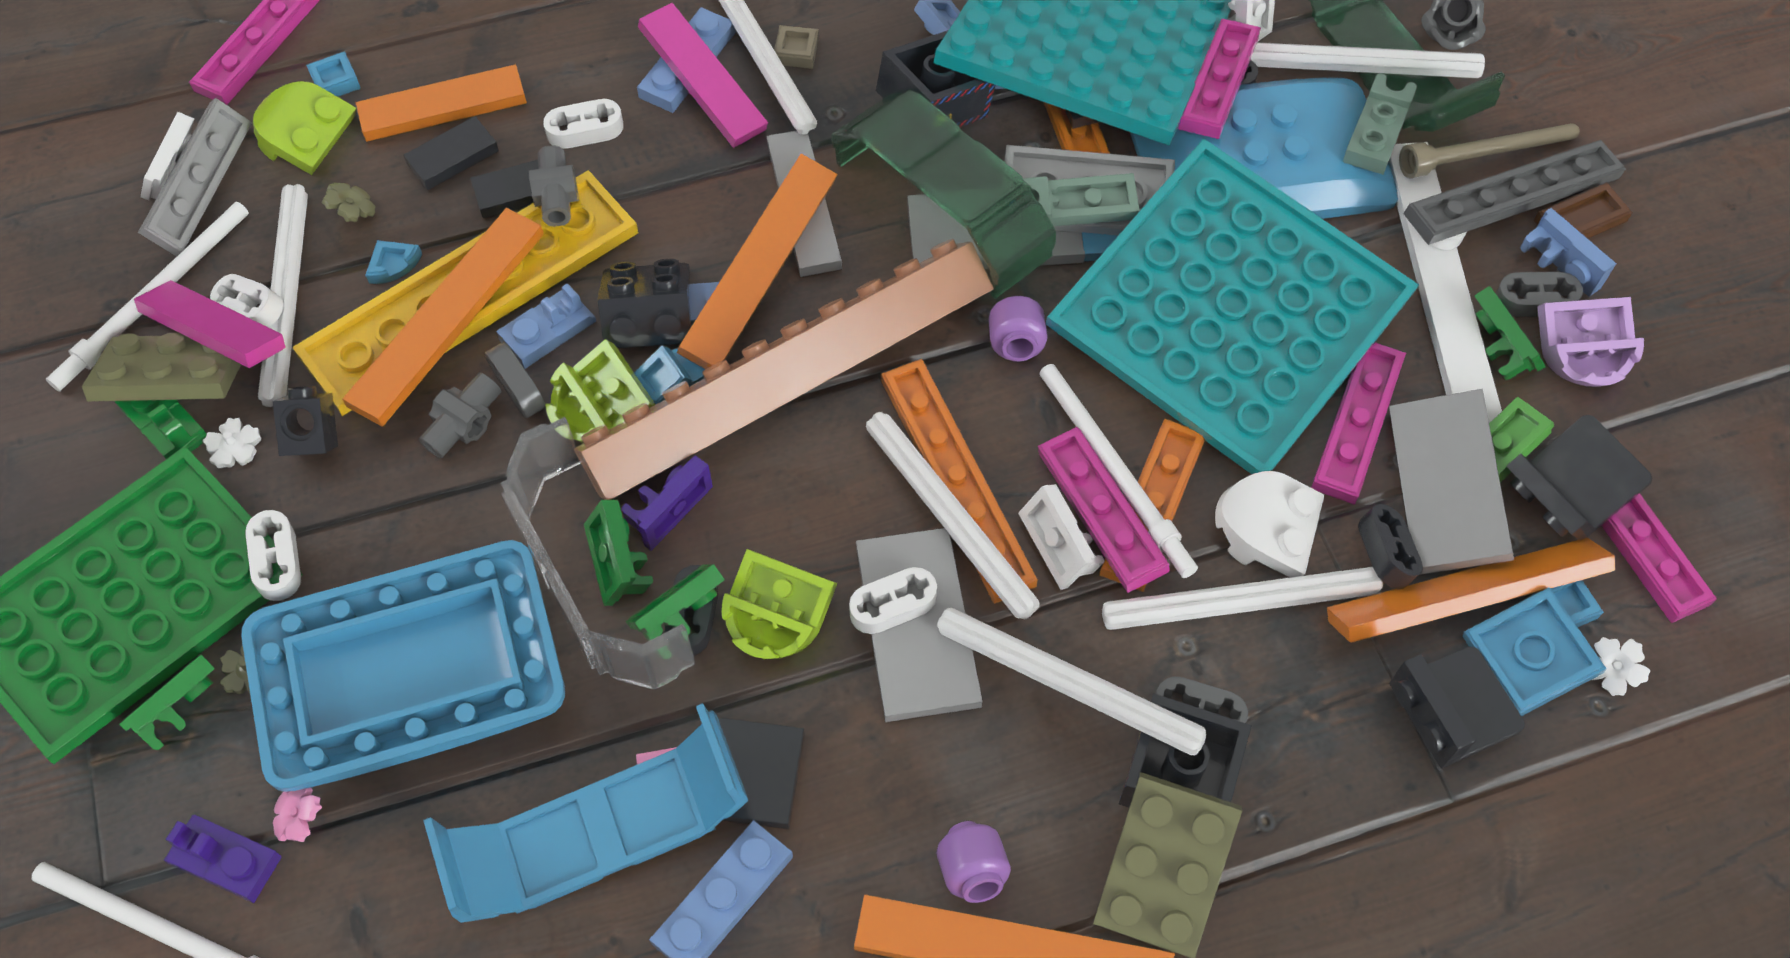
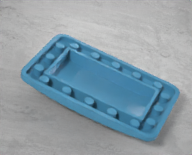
[1130,78,1398,219]
[241,540,565,792]

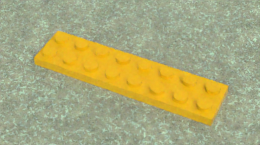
[292,170,638,416]

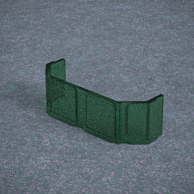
[1309,0,1505,132]
[831,89,1056,299]

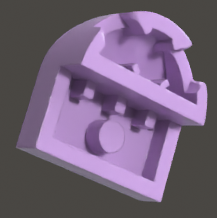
[1537,297,1644,387]

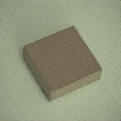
[774,25,819,69]

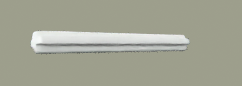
[719,0,817,135]
[1251,42,1485,78]
[258,184,308,407]
[866,412,1039,620]
[1102,567,1383,630]
[937,608,1206,755]

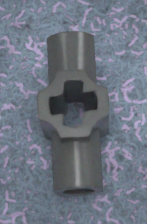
[529,145,579,227]
[418,372,502,458]

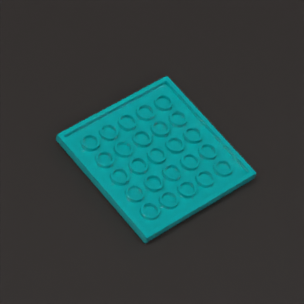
[934,0,1232,146]
[1046,138,1419,474]

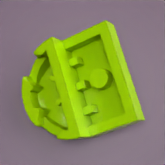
[253,81,356,175]
[545,339,656,443]
[722,549,838,659]

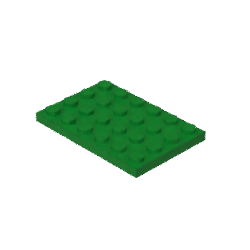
[0,446,303,765]

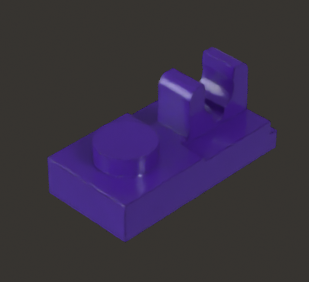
[621,455,713,551]
[163,814,282,903]

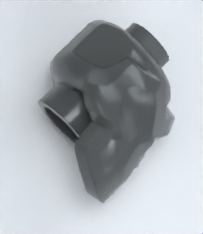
[1421,0,1486,50]

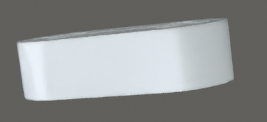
[544,99,623,149]
[210,274,284,327]
[245,510,301,601]
[849,567,937,634]

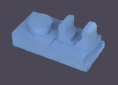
[1520,208,1616,297]
[496,284,596,369]

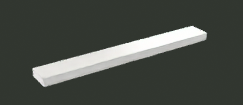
[1389,142,1502,423]

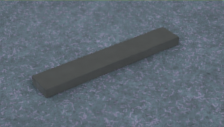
[1403,140,1626,245]

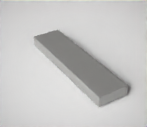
[138,98,252,257]
[767,131,842,277]

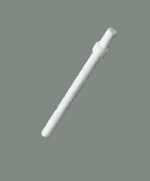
[46,202,249,391]
[1040,364,1198,578]
[32,862,260,958]

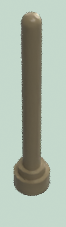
[1399,123,1580,179]

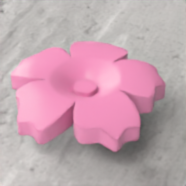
[273,787,322,842]

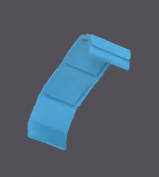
[423,703,749,923]

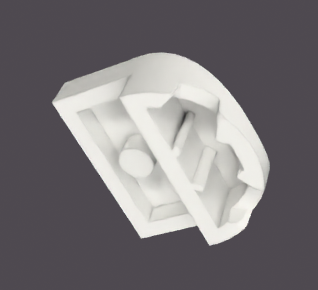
[1215,471,1324,578]

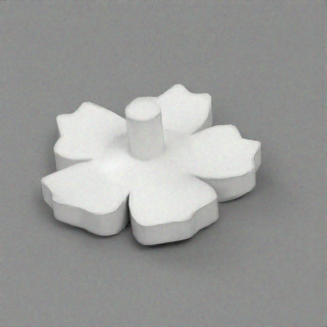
[203,418,262,468]
[1592,637,1650,696]

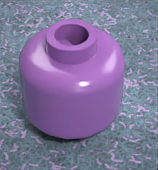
[988,296,1048,362]
[936,821,1011,903]

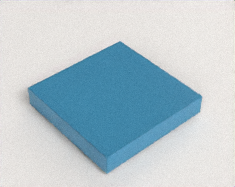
[1462,587,1607,716]

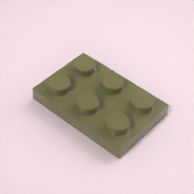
[82,333,241,402]
[1093,772,1242,958]

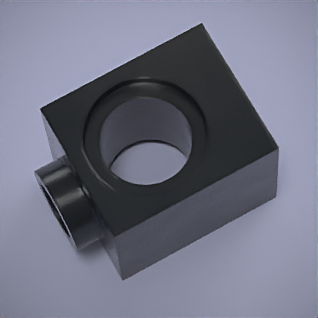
[273,386,338,456]

